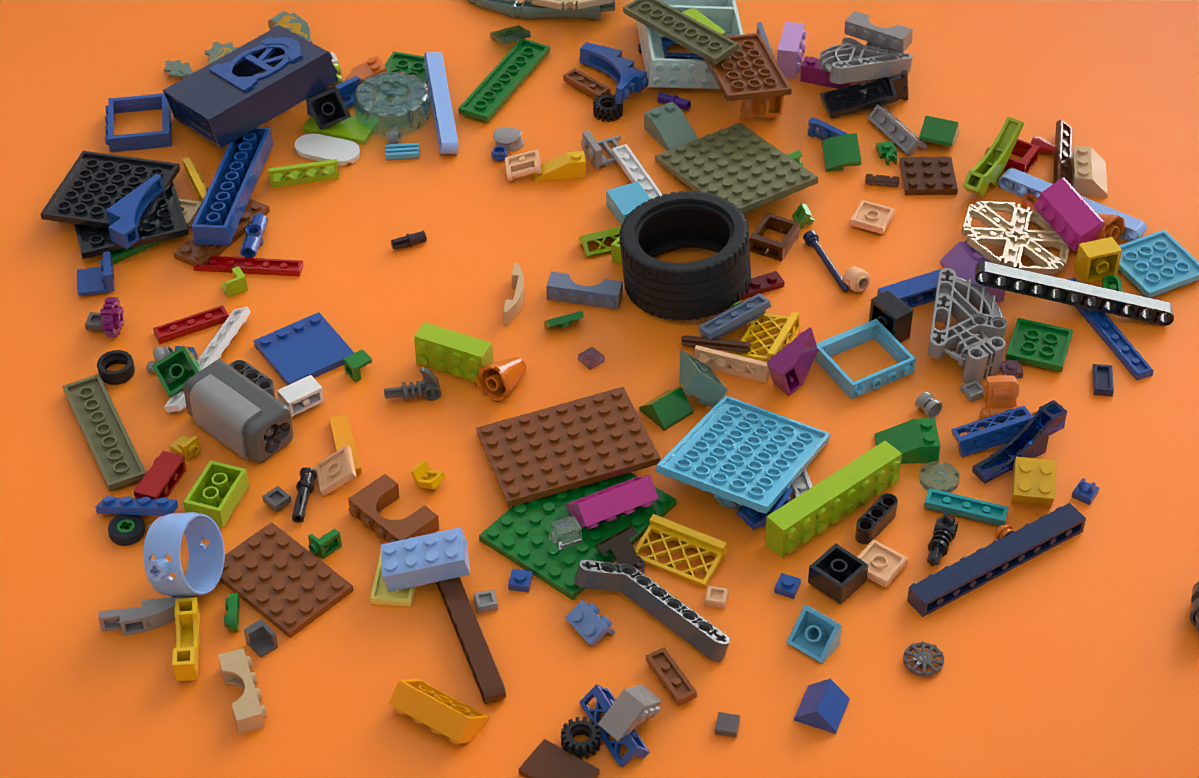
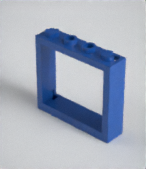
[105,93,172,153]

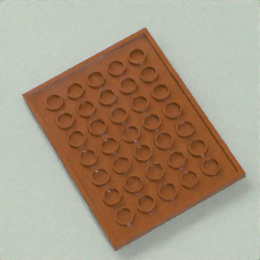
[476,387,661,507]

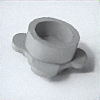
[387,126,402,144]

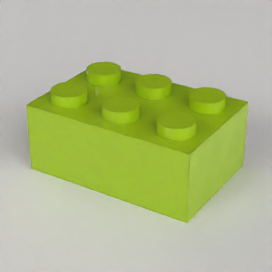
[183,460,249,528]

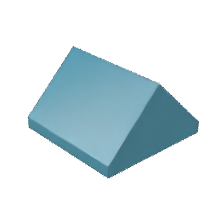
[786,605,842,663]

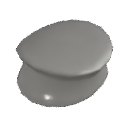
[493,127,524,151]

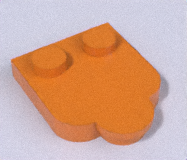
[345,56,388,86]

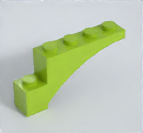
[963,116,1025,197]

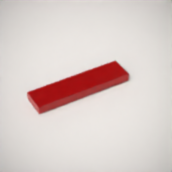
[153,305,229,344]

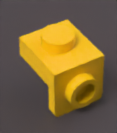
[411,461,446,490]

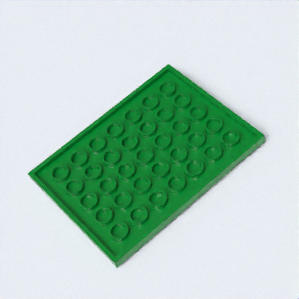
[479,472,677,600]

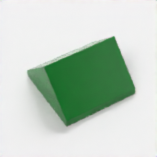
[919,115,959,146]
[639,387,693,431]

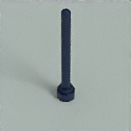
[803,230,849,292]

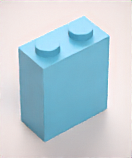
[606,181,650,225]

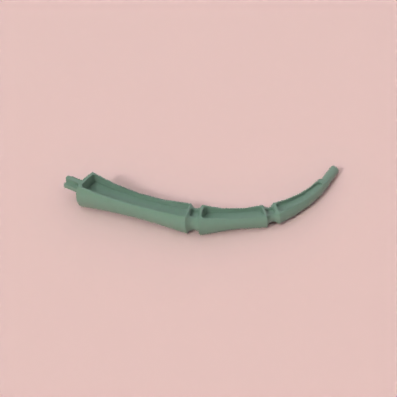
[468,0,615,20]

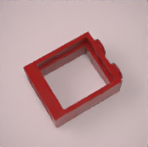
[985,139,1040,174]

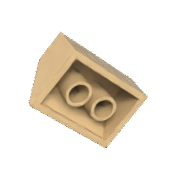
[1071,146,1108,197]

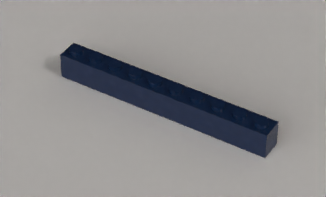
[907,503,1086,617]

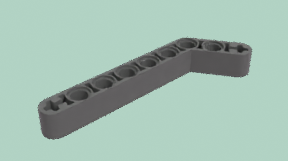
[574,560,730,661]

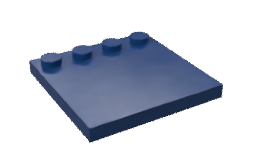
[253,312,354,386]

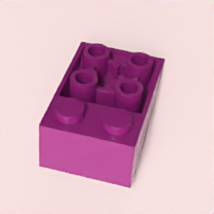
[767,327,818,396]

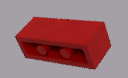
[134,451,187,499]

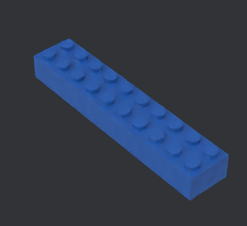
[191,127,273,246]

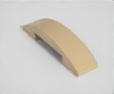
[503,263,525,326]

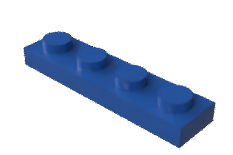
[95,496,178,516]

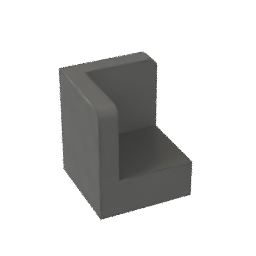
[244,619,278,658]

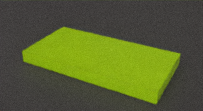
[302,116,378,145]

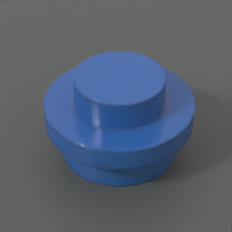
[491,146,508,161]

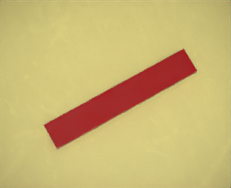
[193,256,304,277]

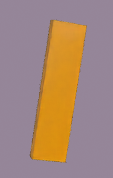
[329,414,362,474]

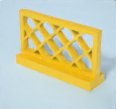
[732,312,801,362]
[635,514,727,588]

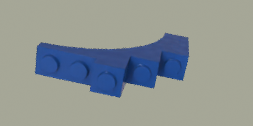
[579,42,648,104]

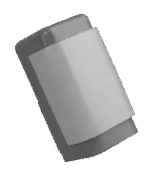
[183,360,294,463]

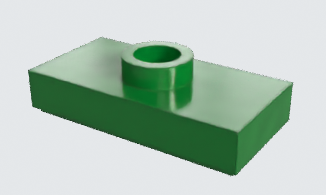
[544,311,584,328]

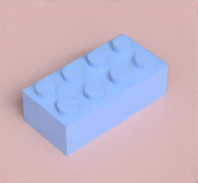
[381,527,470,592]

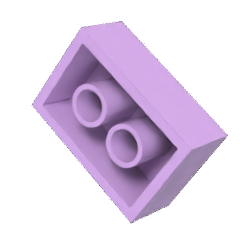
[777,22,807,79]

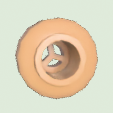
[843,266,870,293]

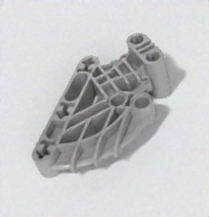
[819,27,913,84]
[927,268,1007,384]

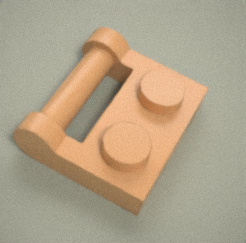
[505,149,542,182]

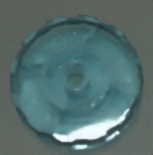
[354,71,431,137]

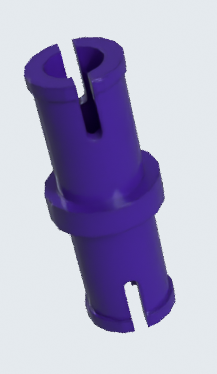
[657,92,691,111]

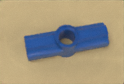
[240,213,268,258]

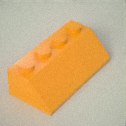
[389,679,490,745]

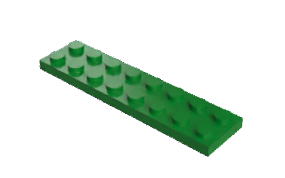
[458,38,550,122]

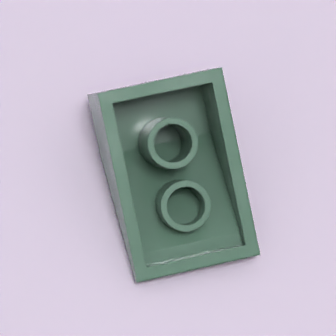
[644,102,698,151]
[680,350,728,407]

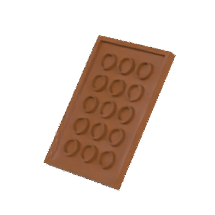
[704,33,792,101]
[219,522,354,638]

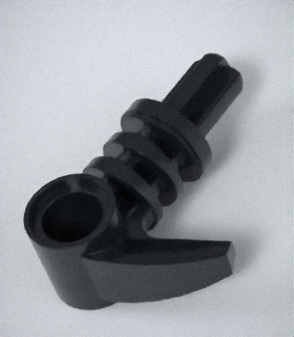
[927,512,958,566]

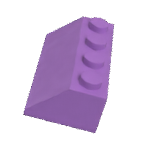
[940,241,1005,307]

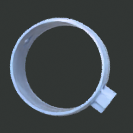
[143,512,225,597]

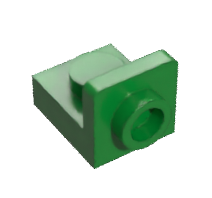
[308,528,342,559]

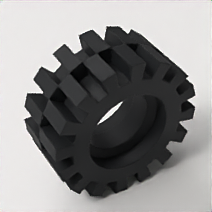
[593,93,623,122]
[561,717,601,760]

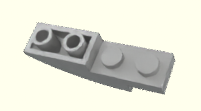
[98,596,185,636]

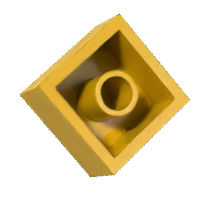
[1074,237,1122,284]
[1011,457,1057,506]

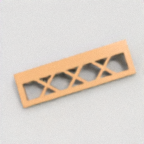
[694,345,770,383]

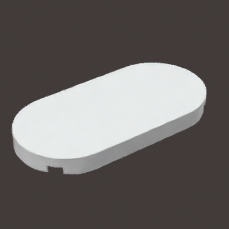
[295,133,360,166]

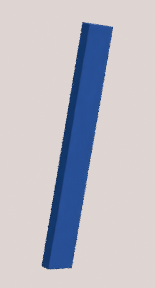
[1068,277,1154,380]

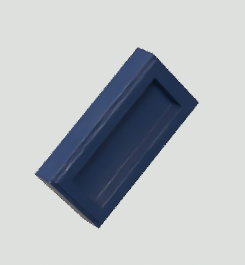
[1092,364,1114,397]

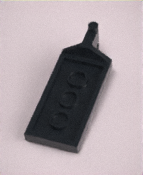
[820,70,909,119]

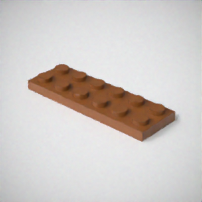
[173,199,270,266]

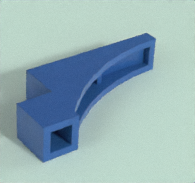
[106,174,164,249]

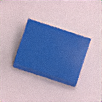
[794,678,850,734]

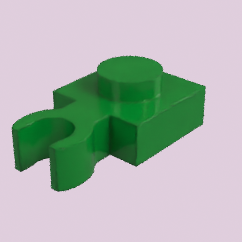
[876,141,897,165]

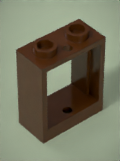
[749,213,800,262]

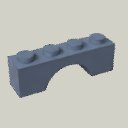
[546,272,623,309]

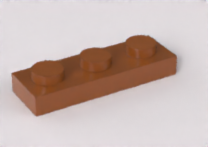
[563,68,610,98]
[646,647,697,706]

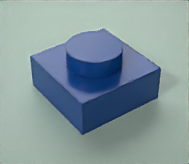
[508,569,533,592]
[774,573,801,599]

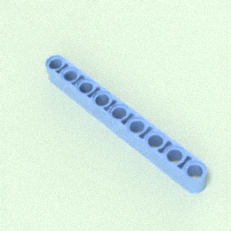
[424,52,458,154]
[998,168,1147,242]

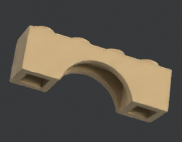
[218,648,267,734]

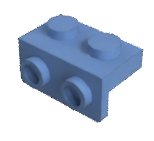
[565,600,615,647]

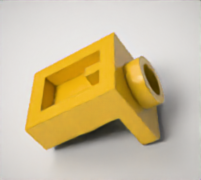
[169,435,201,461]

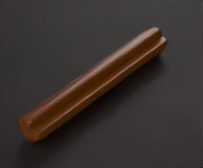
[681,335,751,353]

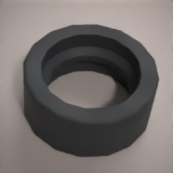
[97,350,135,385]

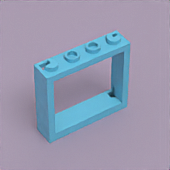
[814,319,916,399]

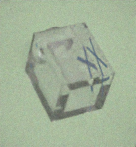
[549,515,582,550]

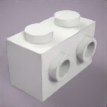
[277,375,324,417]

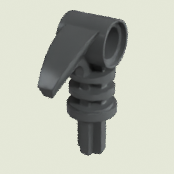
[384,367,441,401]

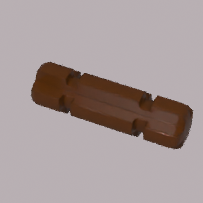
[865,174,899,187]

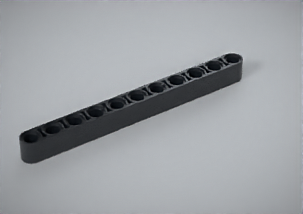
[975,261,1174,326]

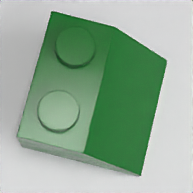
[152,345,201,398]

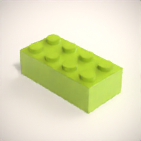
[414,322,493,383]

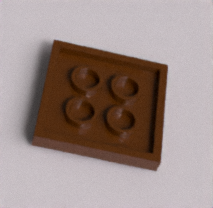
[899,156,958,195]

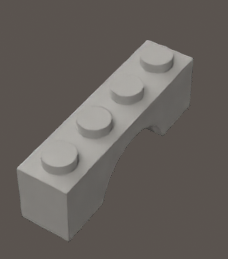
[845,11,913,53]

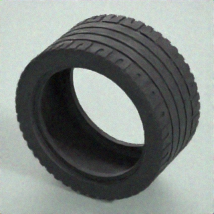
[619,191,751,321]

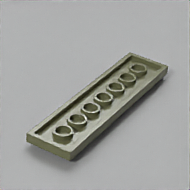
[623,0,739,65]
[62,374,146,491]

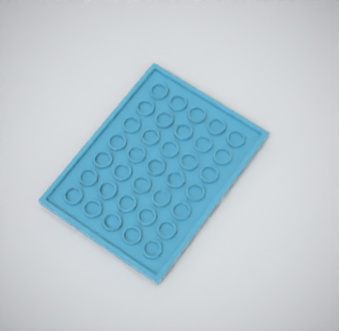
[656,395,831,514]

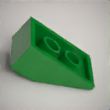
[874,418,940,464]

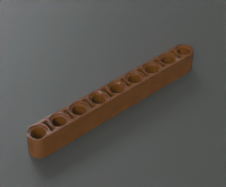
[436,577,506,704]

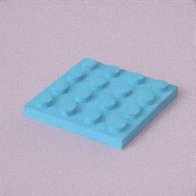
[1118,229,1199,298]

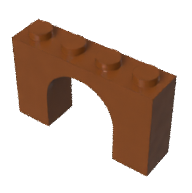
[348,474,439,543]

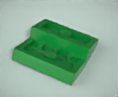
[821,133,862,171]

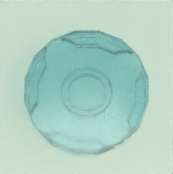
[919,461,959,493]

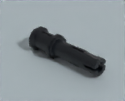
[292,467,317,523]

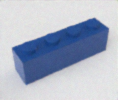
[877,269,942,308]

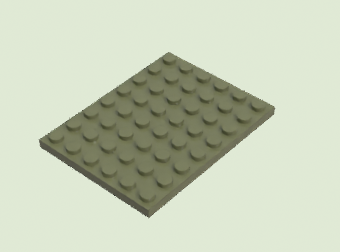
[655,123,818,213]

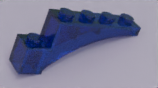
[972,400,1067,484]

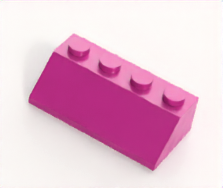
[1034,178,1104,251]
[565,475,658,529]

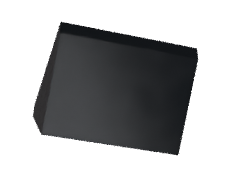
[306,86,351,130]

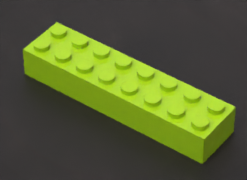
[765,441,902,558]

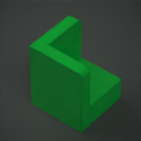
[343,349,372,383]

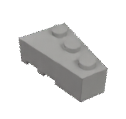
[598,684,662,741]

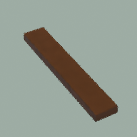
[1053,119,1072,184]

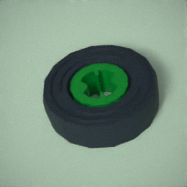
[108,515,145,546]

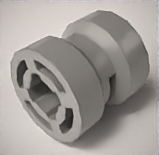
[915,391,943,418]

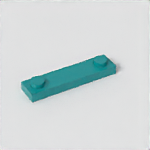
[924,488,1009,526]

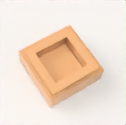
[704,585,729,609]

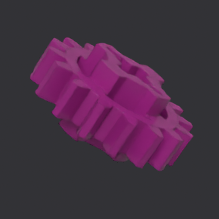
[100,297,124,337]

